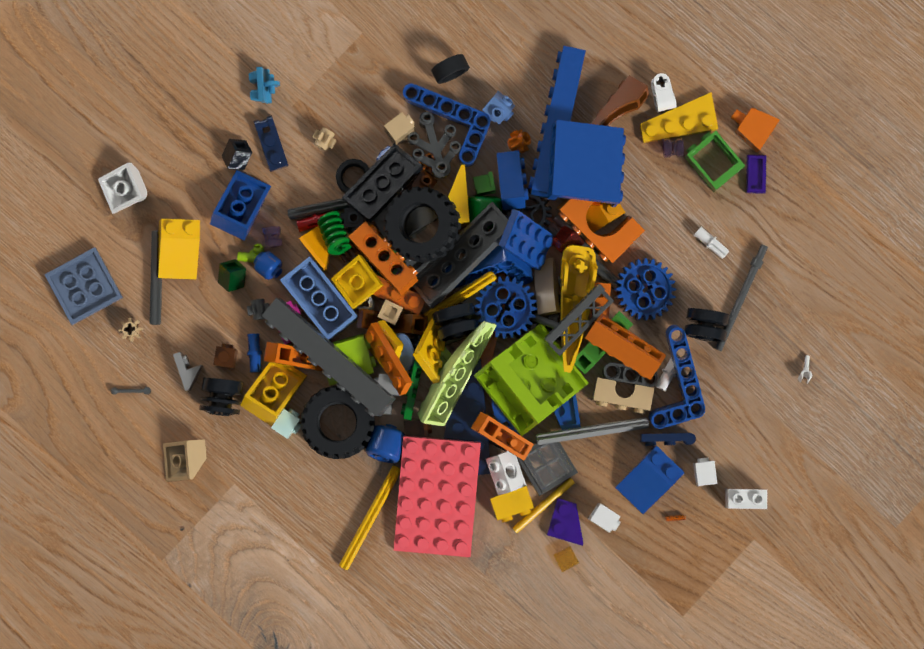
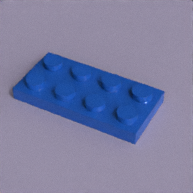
[499,209,554,271]

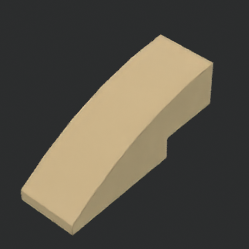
[535,257,560,316]

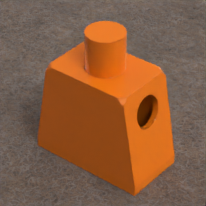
[731,108,780,153]

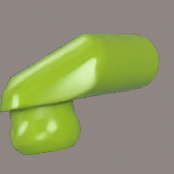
[237,243,264,263]

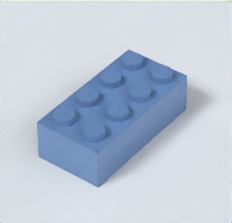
[280,256,358,341]

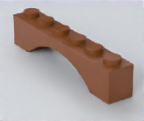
[589,75,650,126]

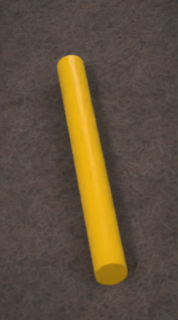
[512,478,575,533]

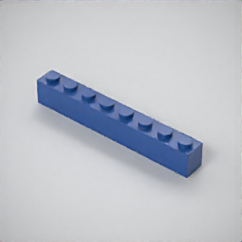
[528,46,586,198]

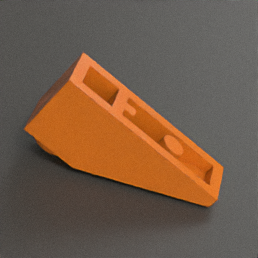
[264,342,323,371]
[471,412,534,461]

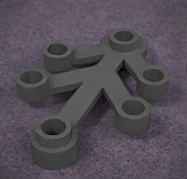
[407,112,461,179]

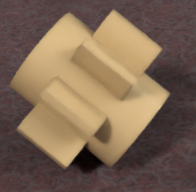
[312,127,336,151]
[118,318,144,342]

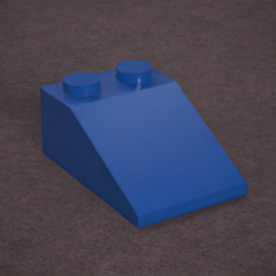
[210,170,271,240]
[615,446,685,514]

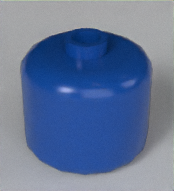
[365,424,405,464]

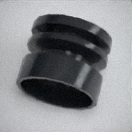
[199,377,244,416]

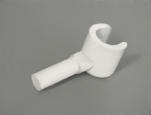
[798,355,812,384]

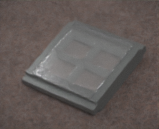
[517,442,578,496]

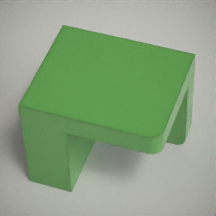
[473,172,496,195]

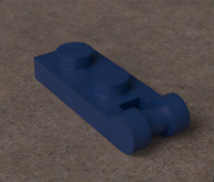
[254,115,289,172]
[640,433,696,446]

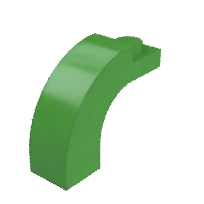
[575,311,633,374]

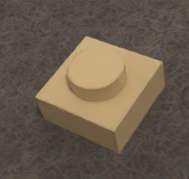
[377,300,403,325]

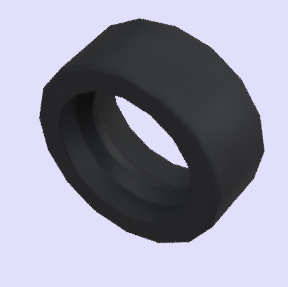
[431,54,470,84]
[336,159,370,193]

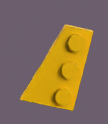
[413,319,445,384]

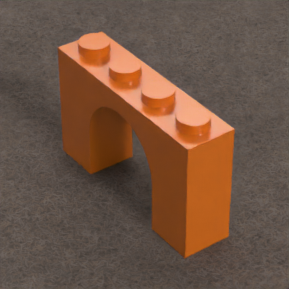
[557,198,645,263]

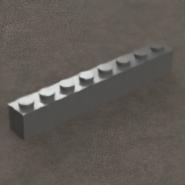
[262,298,396,417]

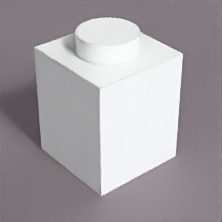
[693,457,717,486]

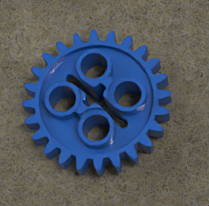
[614,258,677,321]
[475,276,538,339]

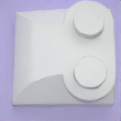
[98,163,147,214]

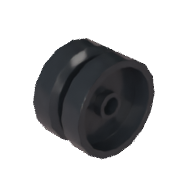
[432,303,479,341]
[684,308,730,342]

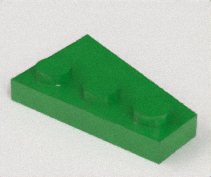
[401,361,422,421]

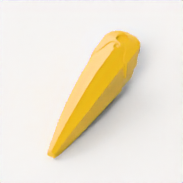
[560,245,598,373]

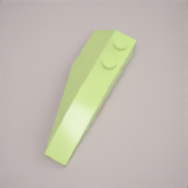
[418,321,497,426]

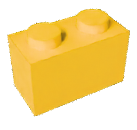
[490,486,534,523]

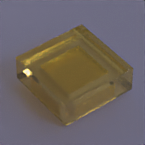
[553,546,579,572]

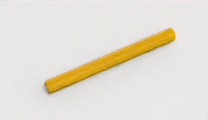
[339,465,400,570]

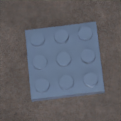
[44,247,123,325]

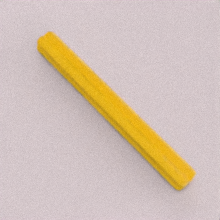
[422,271,497,324]

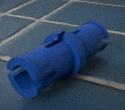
[247,333,262,373]

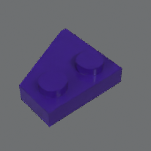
[547,498,583,546]

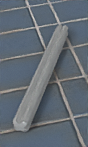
[536,417,649,445]

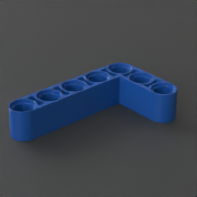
[403,84,491,167]
[432,246,533,288]
[648,325,705,429]

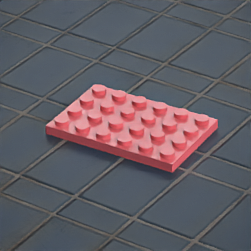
[394,435,481,557]

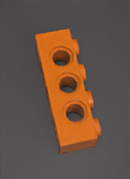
[348,221,418,296]

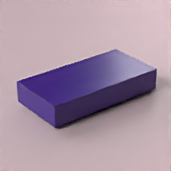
[746,155,766,194]

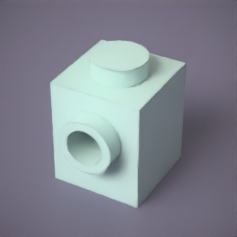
[271,408,301,439]

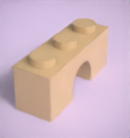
[592,377,654,414]

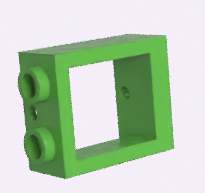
[684,131,745,192]

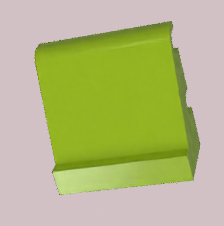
[474,324,589,436]

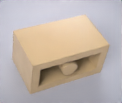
[384,112,415,146]

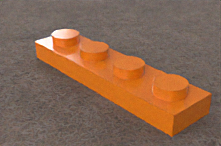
[365,322,412,395]

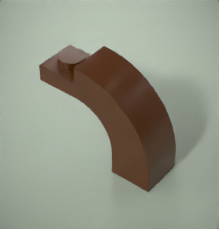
[357,309,428,335]

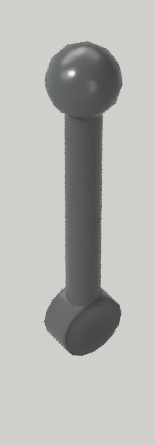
[111,387,151,395]

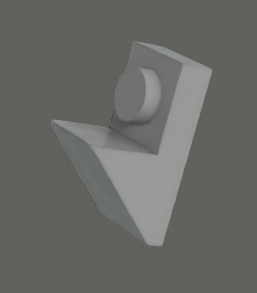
[173,352,203,391]

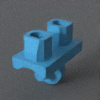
[249,67,280,104]

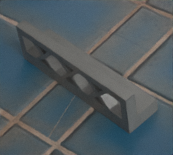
[543,284,614,356]

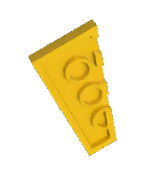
[640,92,718,143]

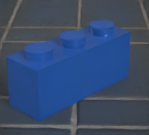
[496,150,529,211]

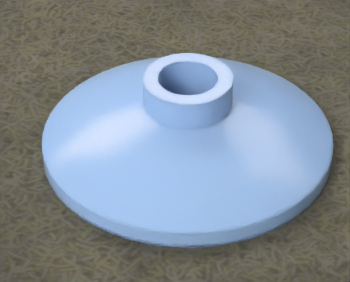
[396,333,415,371]

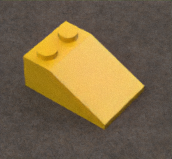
[448,164,470,227]
[158,219,200,280]
[240,362,307,426]

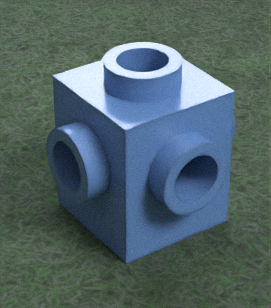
[482,91,515,125]

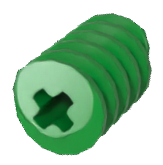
[317,211,351,255]

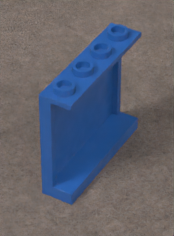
[547,120,626,207]

